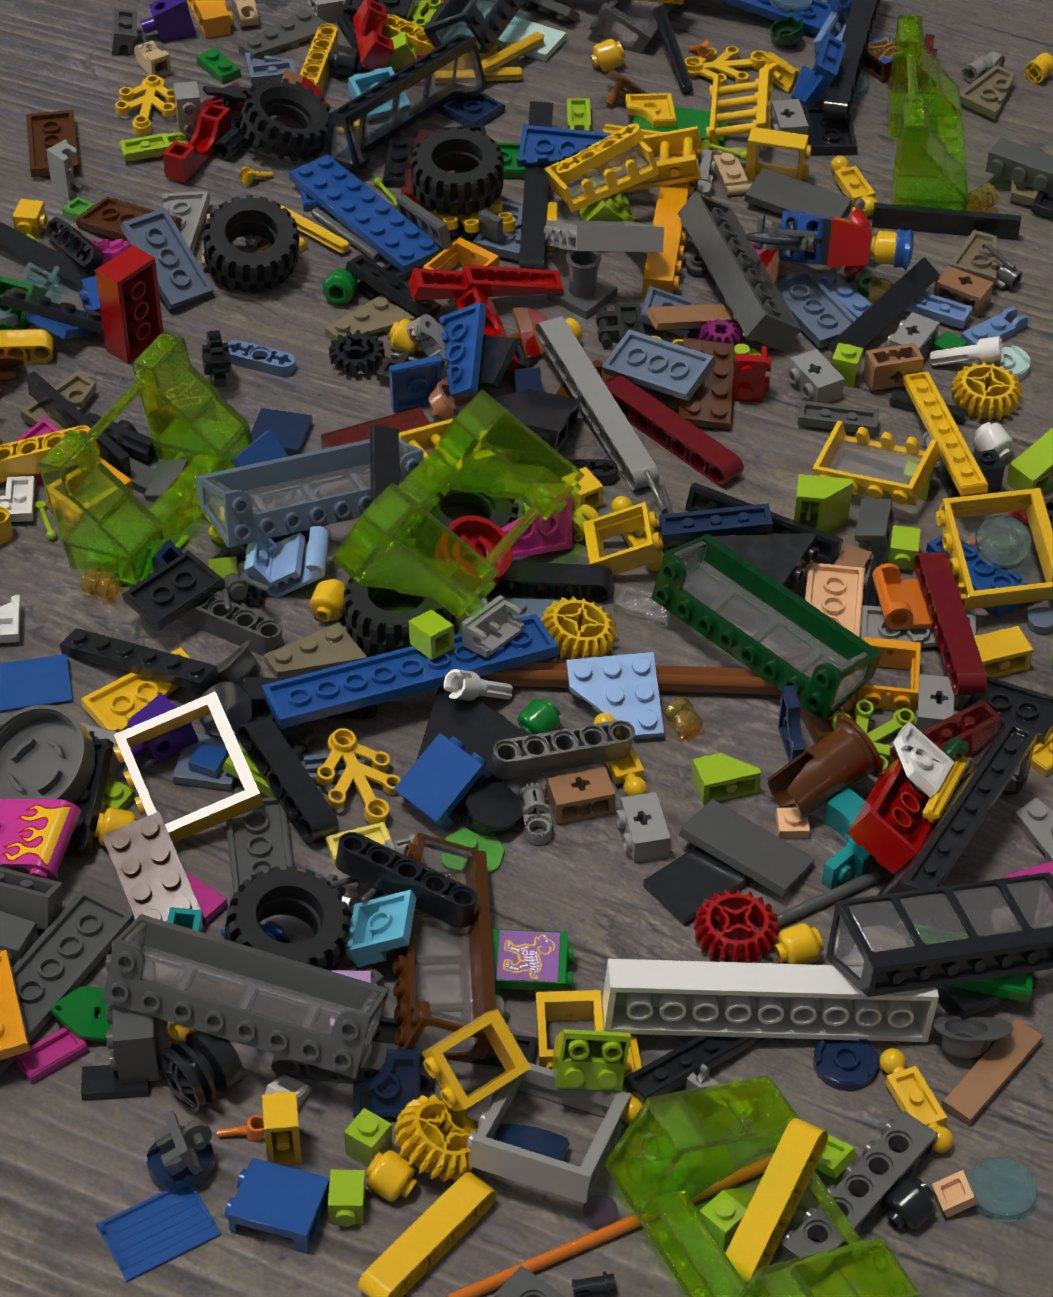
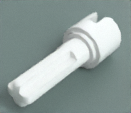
[930,336,1004,366]
[444,669,513,701]

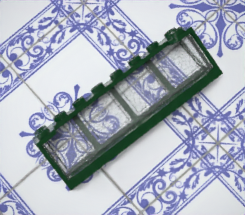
[651,534,882,721]

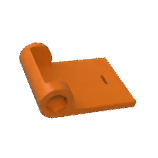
[872,563,956,630]

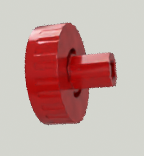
[436,516,513,591]

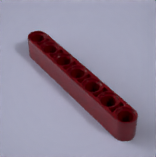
[604,375,744,486]
[914,552,987,695]

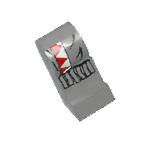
[407,314,447,362]

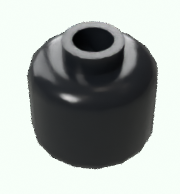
[330,46,363,78]
[884,1178,936,1230]

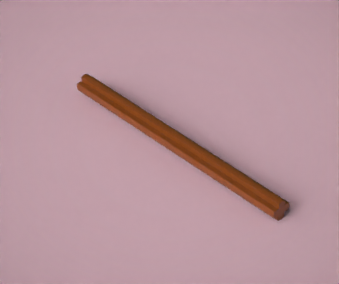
[479,661,782,696]

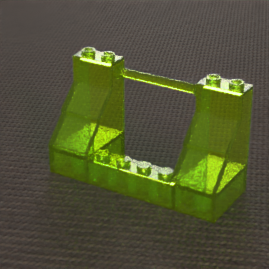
[886,14,969,211]
[38,333,253,585]
[332,390,585,619]
[604,1075,921,1297]

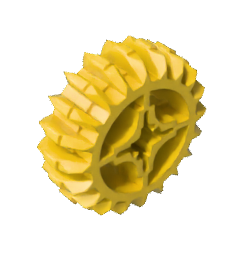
[951,362,1022,422]
[541,596,617,660]
[393,1094,478,1182]

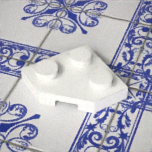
[893,722,954,798]

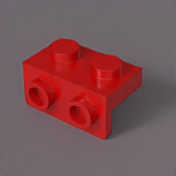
[732,346,772,402]

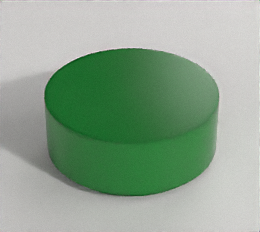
[857,275,883,298]

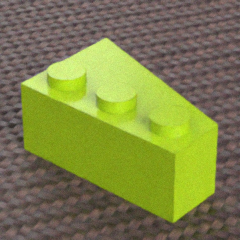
[1006,427,1053,493]

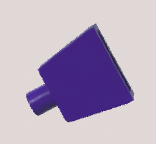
[140,0,197,42]
[127,693,199,762]

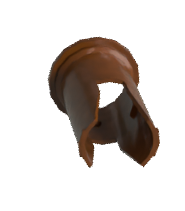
[767,715,883,820]

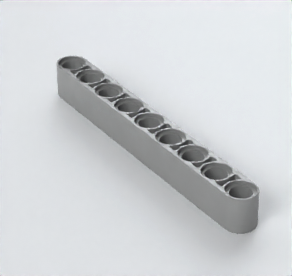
[536,316,659,491]

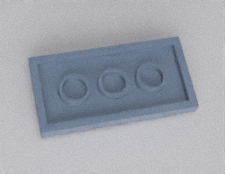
[120,208,214,310]
[776,269,856,348]
[602,329,716,401]

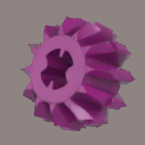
[699,318,742,347]

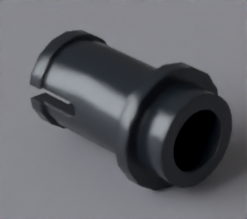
[571,1271,617,1297]

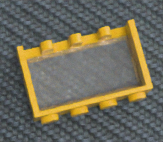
[544,141,659,213]
[812,421,941,506]

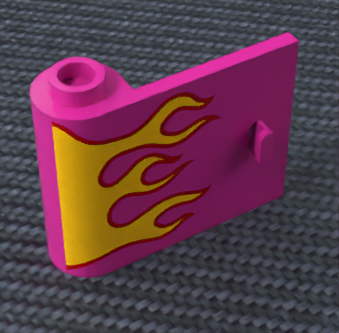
[0,799,81,880]

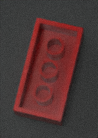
[95,245,164,364]
[847,757,933,875]

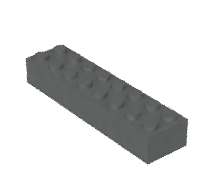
[678,191,802,352]

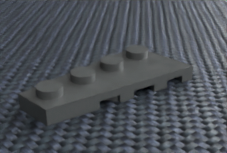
[238,9,329,59]

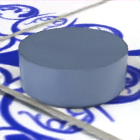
[1027,607,1053,634]

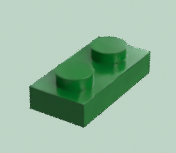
[196,48,241,84]

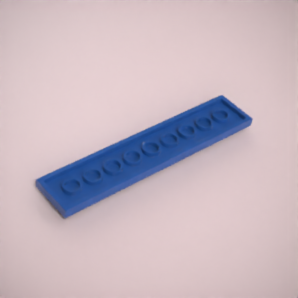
[262,614,558,729]

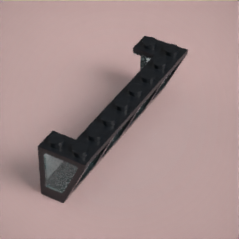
[423,0,525,54]

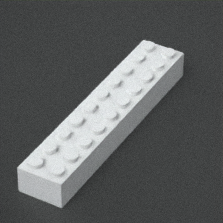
[602,959,939,1042]

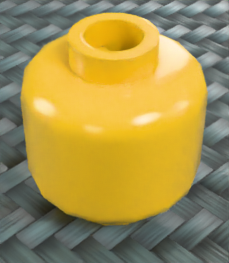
[590,39,625,72]
[388,319,423,355]
[309,579,346,622]
[95,807,136,847]
[774,923,824,965]
[365,1150,417,1202]

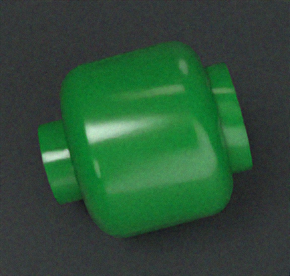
[323,268,358,305]
[517,699,561,735]

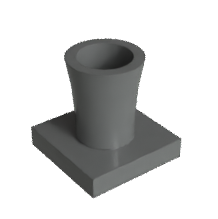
[547,250,618,319]

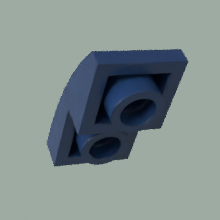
[494,1124,570,1161]

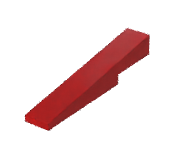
[408,264,564,301]

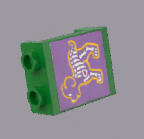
[491,929,574,996]

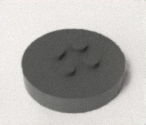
[0,705,95,804]

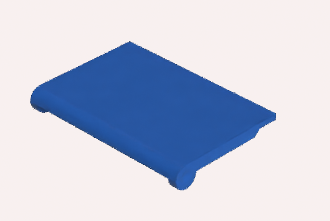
[0,654,73,712]
[96,1185,221,1282]

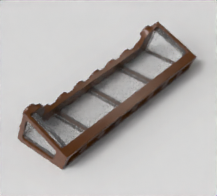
[393,832,496,1061]

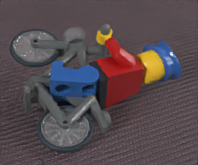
[746,199,914,282]

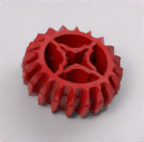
[693,888,779,963]

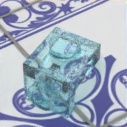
[18,262,60,296]

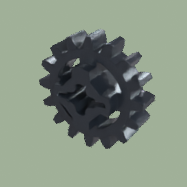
[201,330,231,388]
[329,330,385,375]

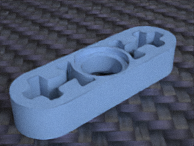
[228,340,296,377]

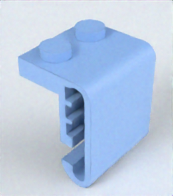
[244,526,330,597]

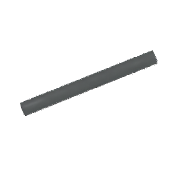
[312,208,381,262]
[777,870,881,927]

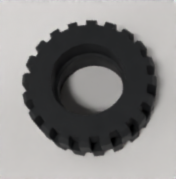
[411,127,504,217]
[204,195,299,293]
[344,555,453,656]
[224,866,350,971]

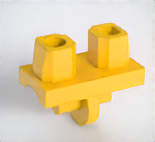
[763,52,800,92]

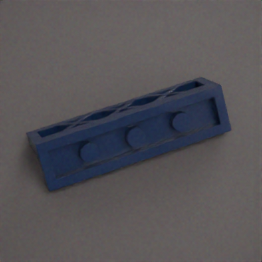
[659,503,773,556]

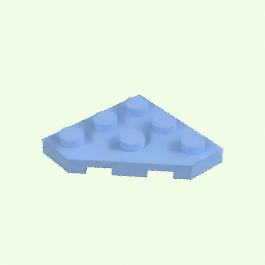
[566,652,664,740]

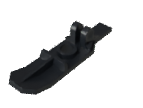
[203,85,250,112]

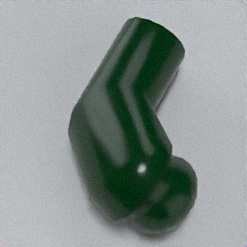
[940,737,969,763]

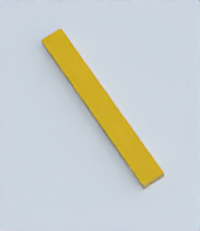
[903,372,988,496]

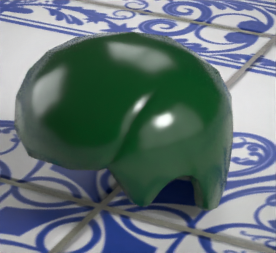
[770,16,804,48]

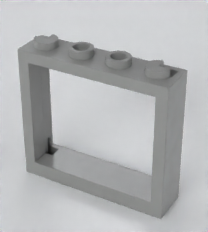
[543,220,664,252]
[467,1062,631,1203]

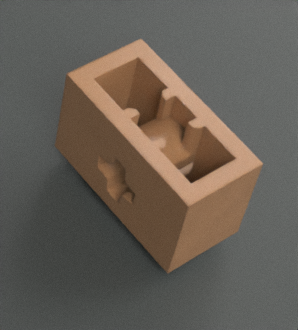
[933,265,994,318]
[863,343,924,391]
[547,767,615,825]

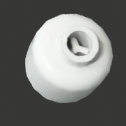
[973,422,1013,461]

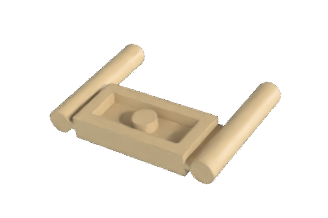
[711,146,761,196]

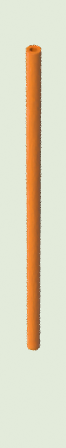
[446,1154,773,1297]

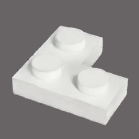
[0,476,36,522]

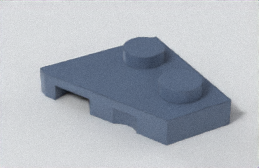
[245,53,296,85]

